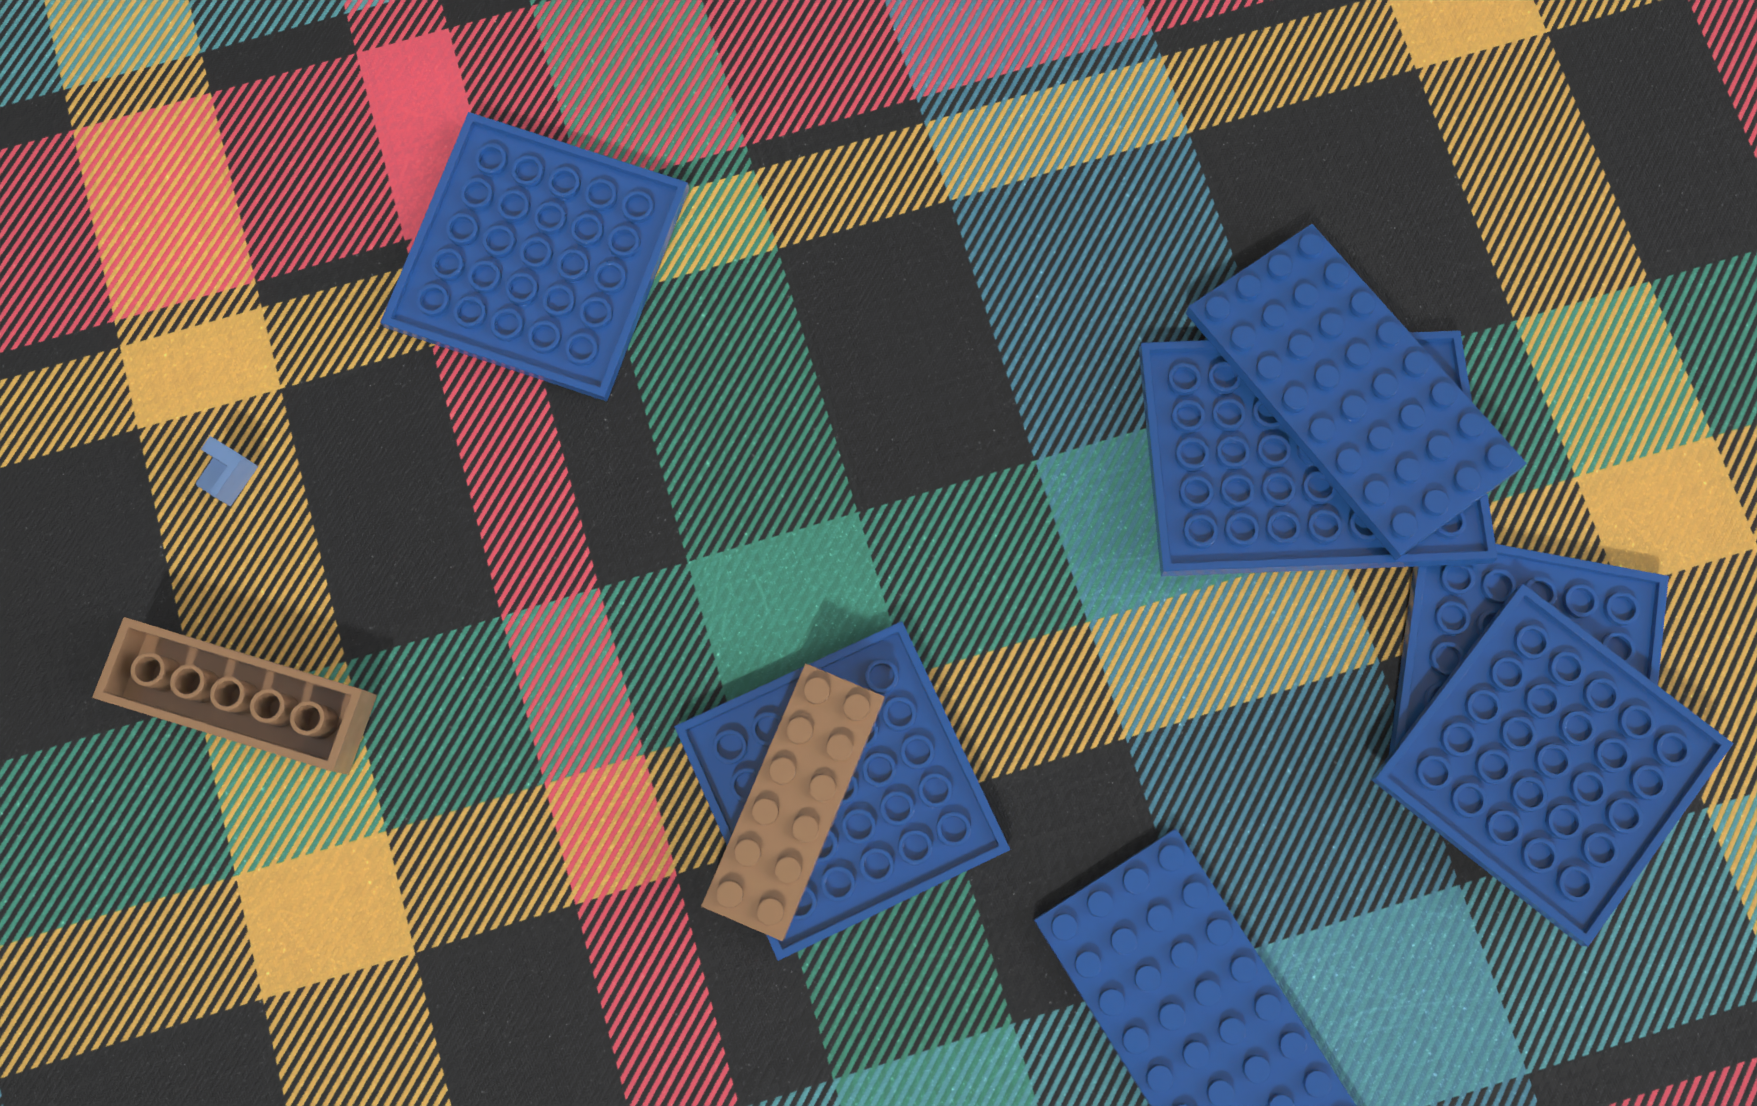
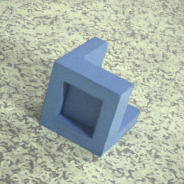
[196,436,258,506]

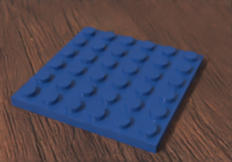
[380,112,689,401]
[1389,544,1669,755]
[1371,584,1734,946]
[674,621,1010,961]

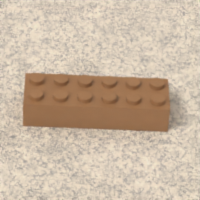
[92,617,377,775]
[701,663,885,941]

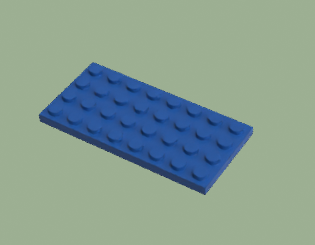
[1186,224,1527,560]
[1033,829,1356,1106]

